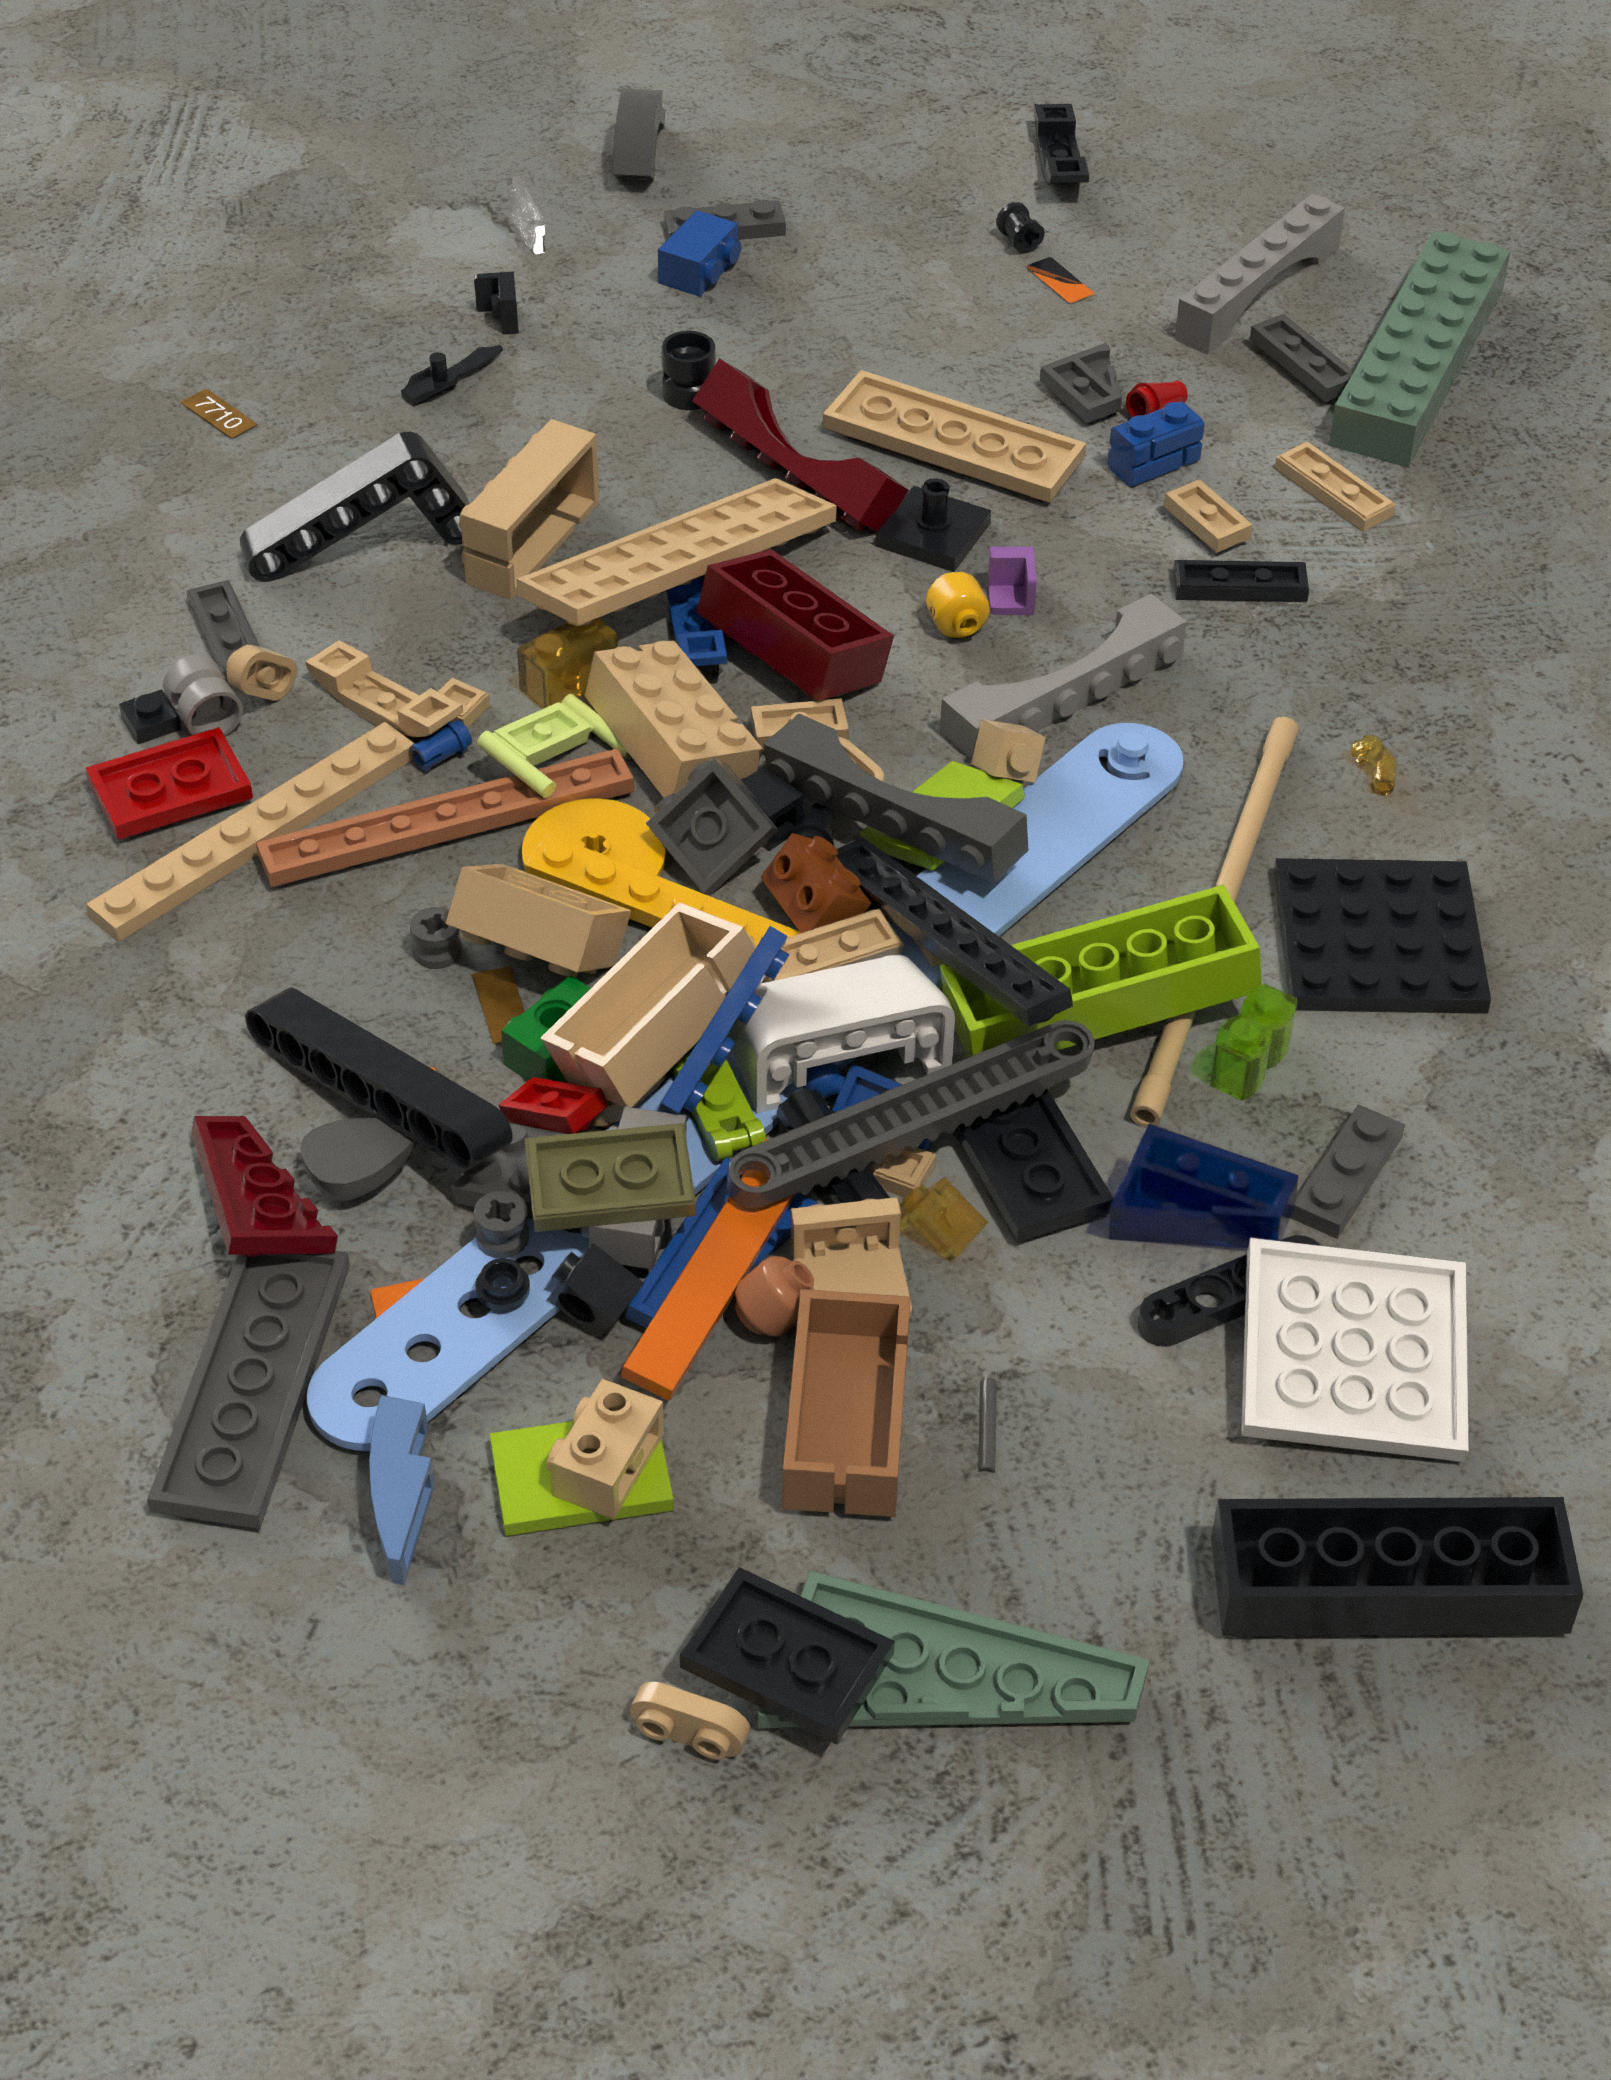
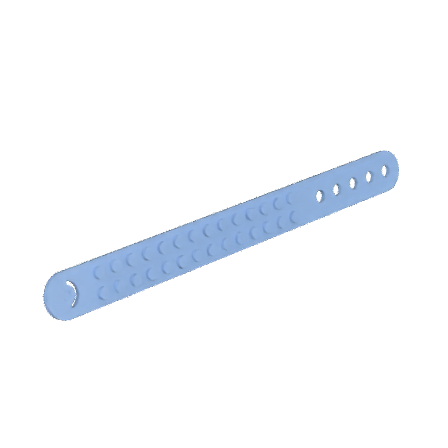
[307,723,1184,1451]

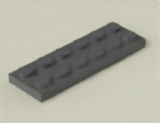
[147,1251,350,1529]

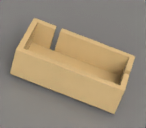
[459,419,599,600]
[585,641,763,798]
[540,902,755,1107]

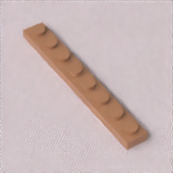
[256,748,634,887]

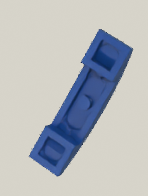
[666,575,727,666]

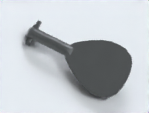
[300,1118,418,1201]

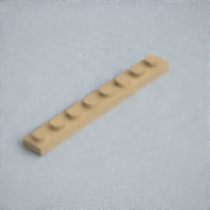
[86,722,416,943]

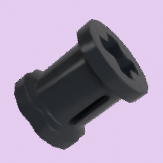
[996,202,1045,253]

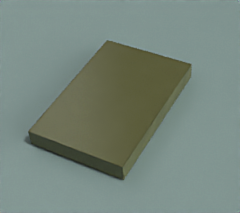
[525,1123,696,1232]

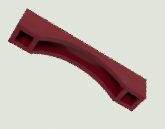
[692,358,909,532]

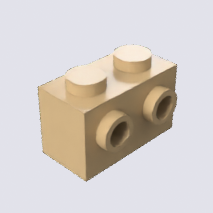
[547,1379,664,1519]

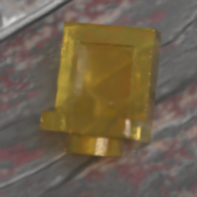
[899,1177,988,1262]

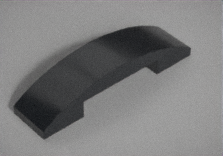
[1034,104,1089,184]

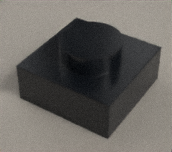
[119,689,181,744]

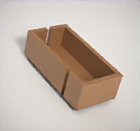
[782,1289,911,1517]

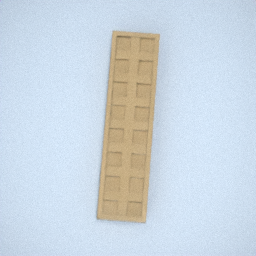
[517,478,837,626]

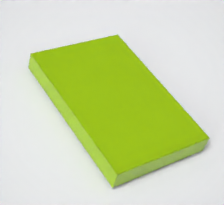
[860,761,1025,871]
[489,1421,674,1536]

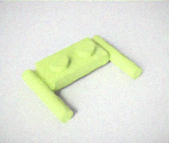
[477,694,632,798]

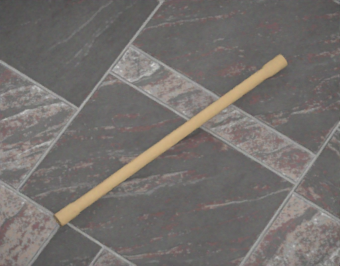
[1130,717,1299,1128]

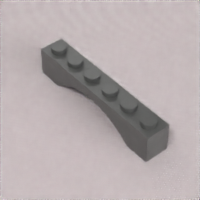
[763,713,1029,883]

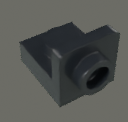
[474,271,519,335]

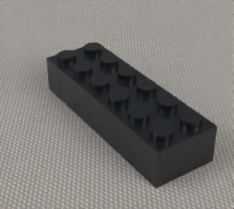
[1211,1497,1584,1636]

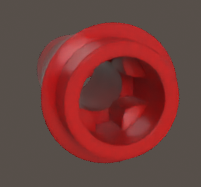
[1126,380,1188,418]

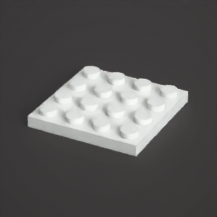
[1241,1238,1469,1462]

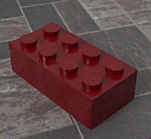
[697,549,894,701]

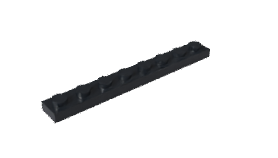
[836,837,1073,1027]

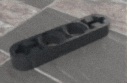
[1138,1235,1321,1347]

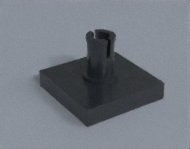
[876,478,991,572]

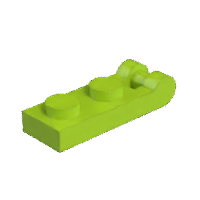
[671,1046,766,1162]

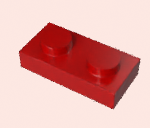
[498,1077,608,1134]

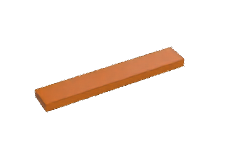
[621,1138,797,1401]

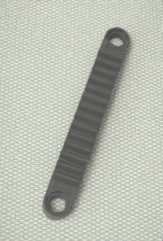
[726,1020,1094,1208]

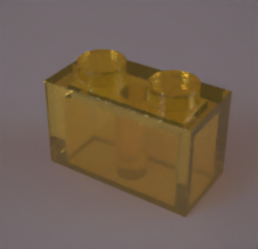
[517,618,618,709]

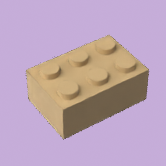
[446,864,632,977]

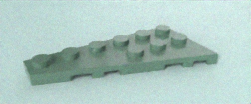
[758,1571,1150,1728]

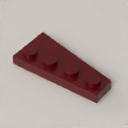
[192,1116,338,1257]

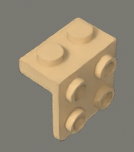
[790,1197,912,1319]

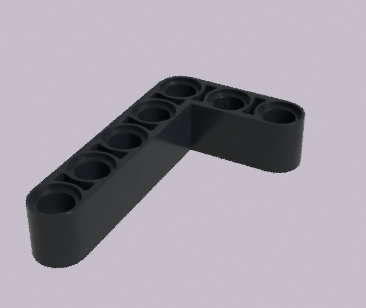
[240,431,470,582]

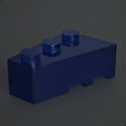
[1109,1124,1299,1248]

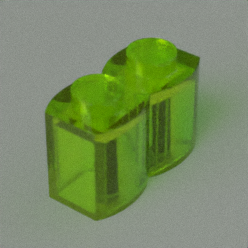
[1210,984,1297,1101]

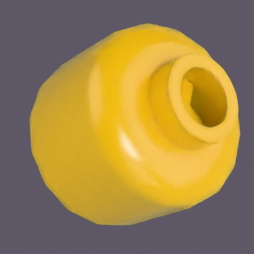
[926,572,990,638]

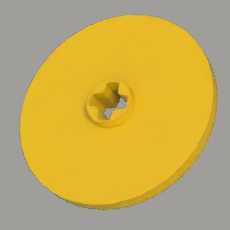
[522,798,666,877]

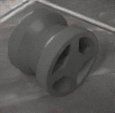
[410,907,462,969]
[474,1190,529,1258]

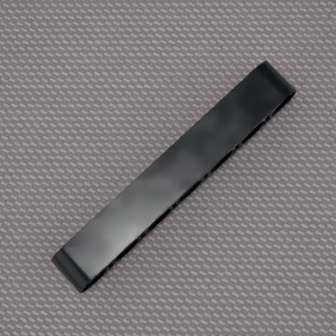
[245,987,513,1170]

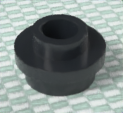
[475,1258,530,1310]

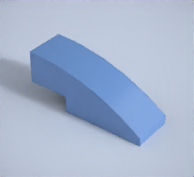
[369,1395,436,1585]

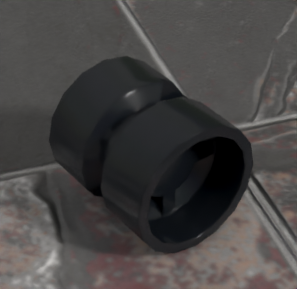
[661,330,716,410]

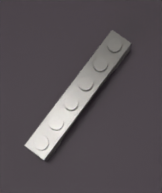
[1175,194,1345,355]
[940,594,1187,761]

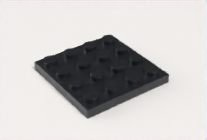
[1274,858,1491,1014]

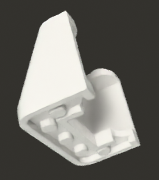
[728,955,955,1113]

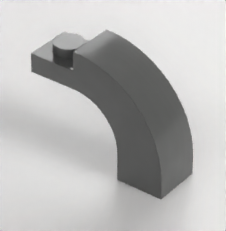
[612,88,665,180]

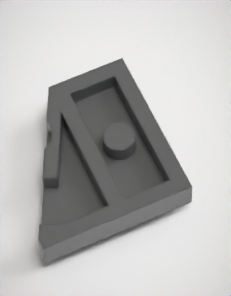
[1040,343,1122,423]

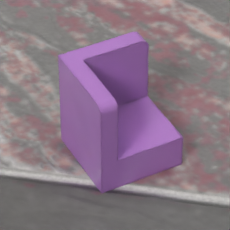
[987,547,1037,615]

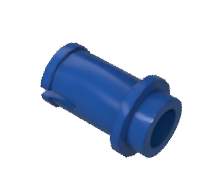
[410,720,472,772]

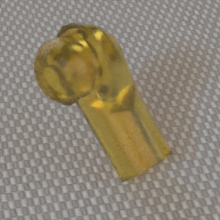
[1351,735,1397,796]

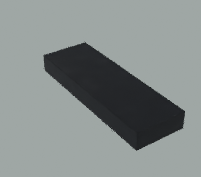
[1173,560,1309,602]

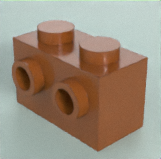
[760,833,871,933]

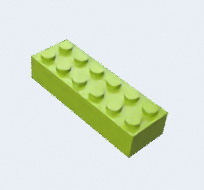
[939,884,1262,1058]

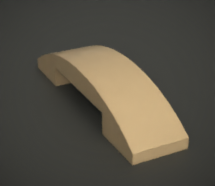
[305,640,463,737]

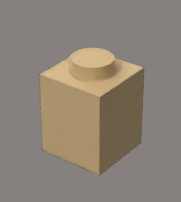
[971,719,1046,783]

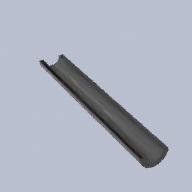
[978,1378,997,1473]

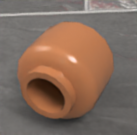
[735,1256,814,1336]

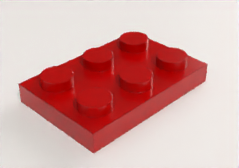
[85,727,253,840]

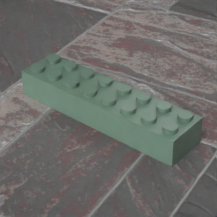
[1329,231,1511,468]

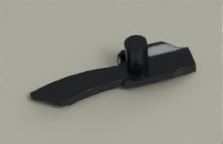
[401,345,503,405]

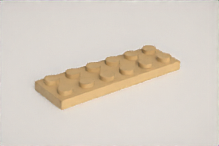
[823,370,1087,503]

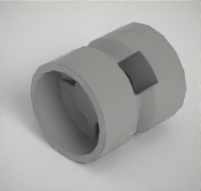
[163,654,243,736]

